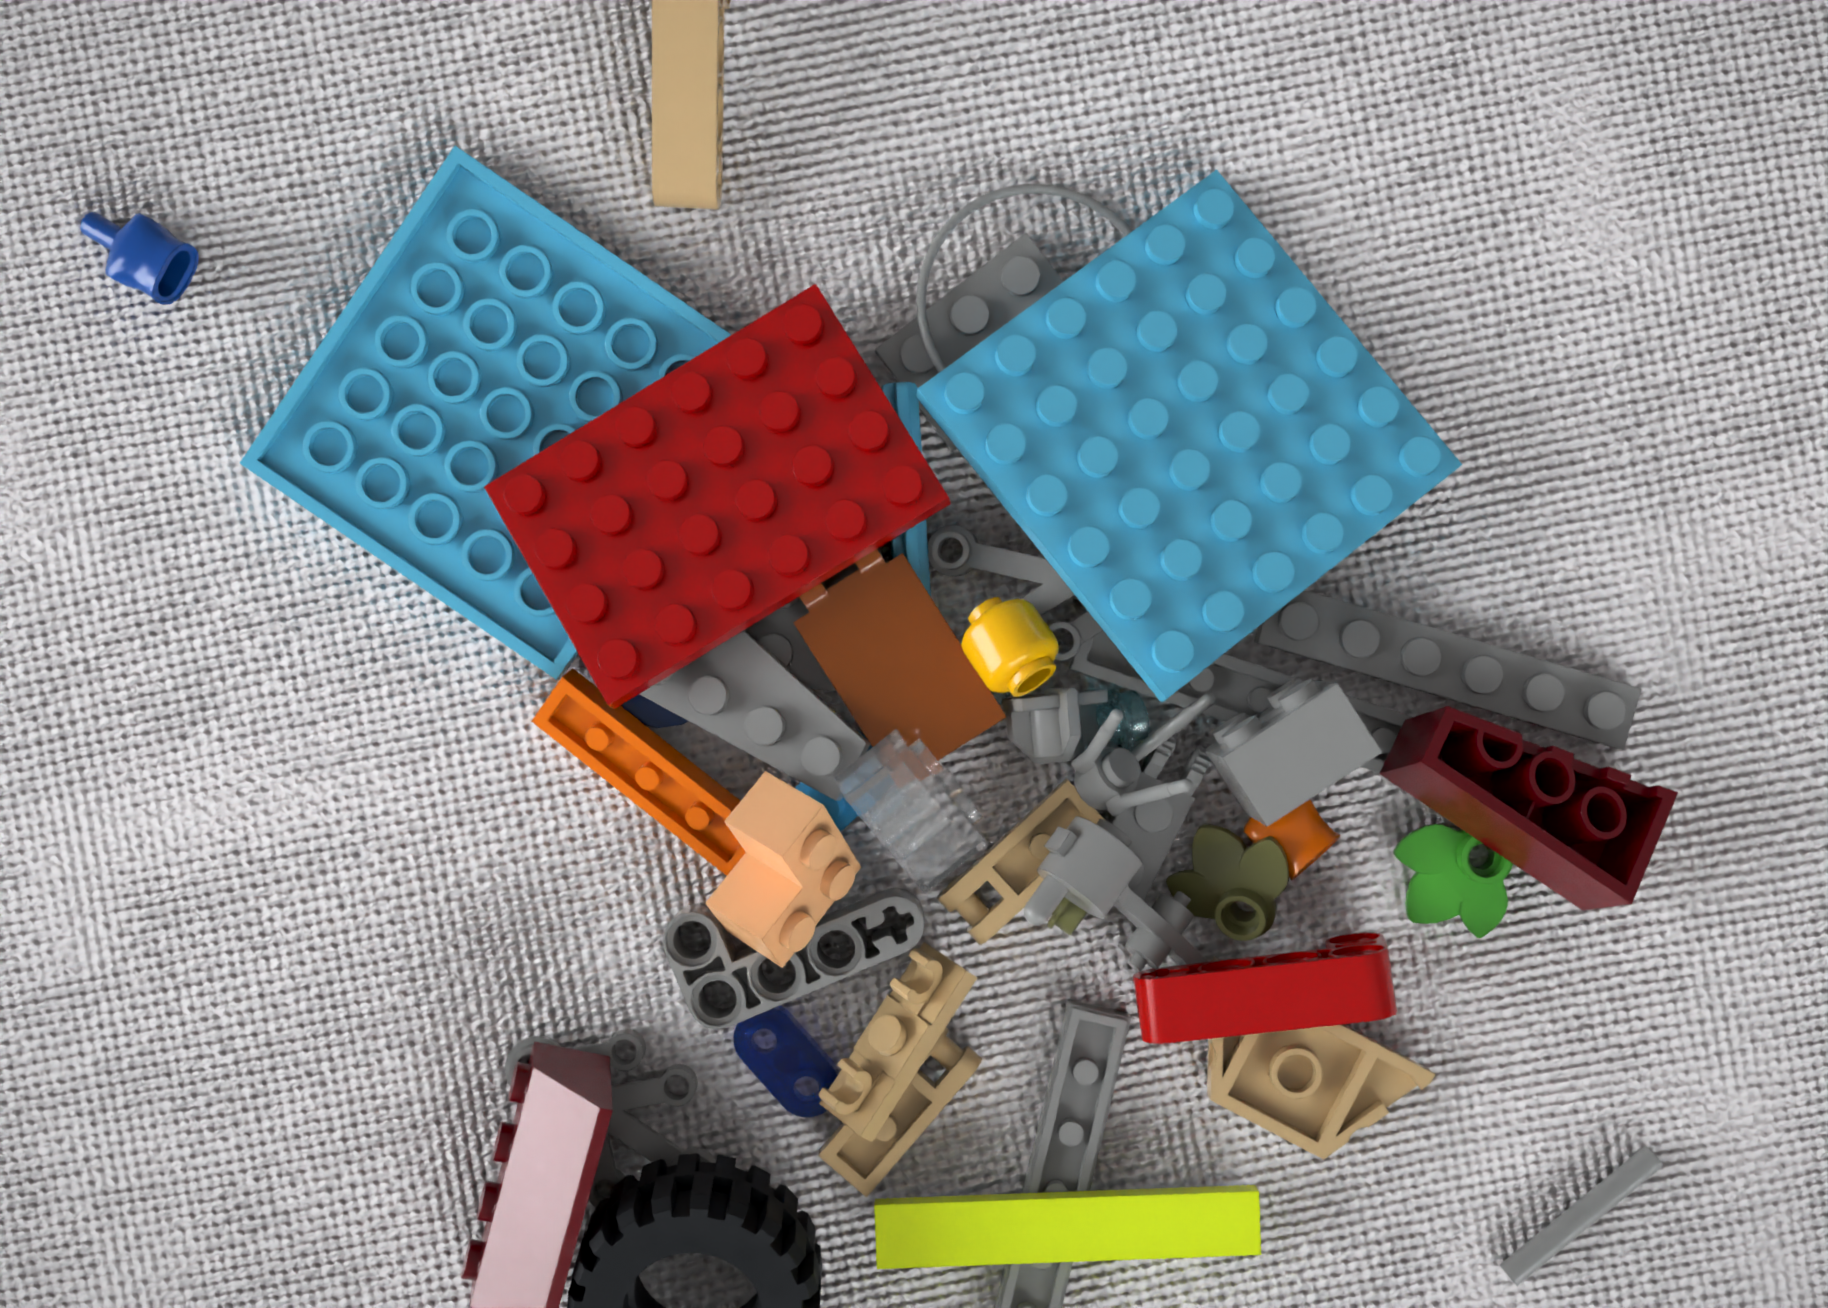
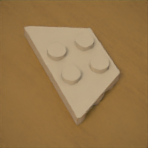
[1207,956,1436,1160]

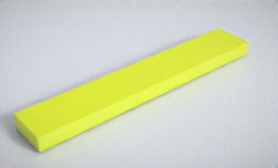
[874,1185,1261,1269]

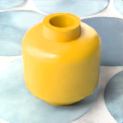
[961,597,1059,697]

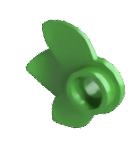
[1393,824,1513,938]

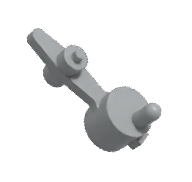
[1024,816,1208,972]

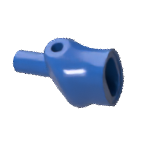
[80,212,199,305]

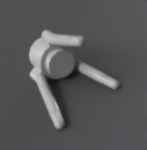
[1072,693,1215,817]

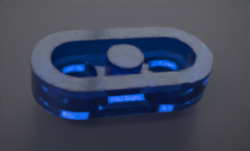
[733,1005,839,1118]

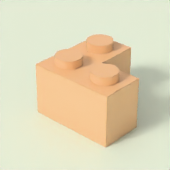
[705,771,861,968]

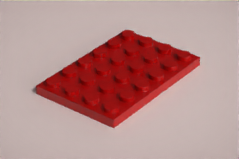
[484,284,951,709]

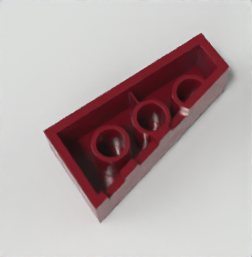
[1379,706,1678,910]

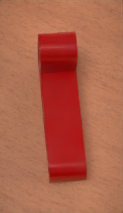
[1133,932,1397,1044]

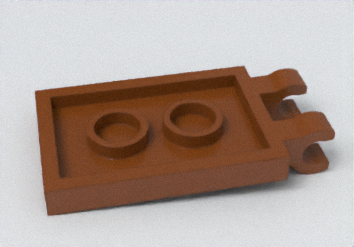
[793,549,1007,786]

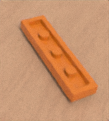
[531,668,746,876]

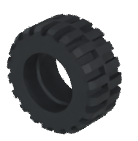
[567,1153,822,1308]

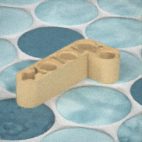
[652,0,731,210]

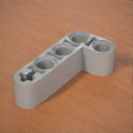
[662,888,924,1030]

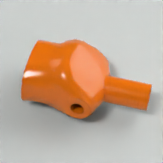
[1243,800,1341,881]

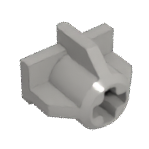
[1003,688,1108,763]

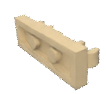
[818,942,977,1142]

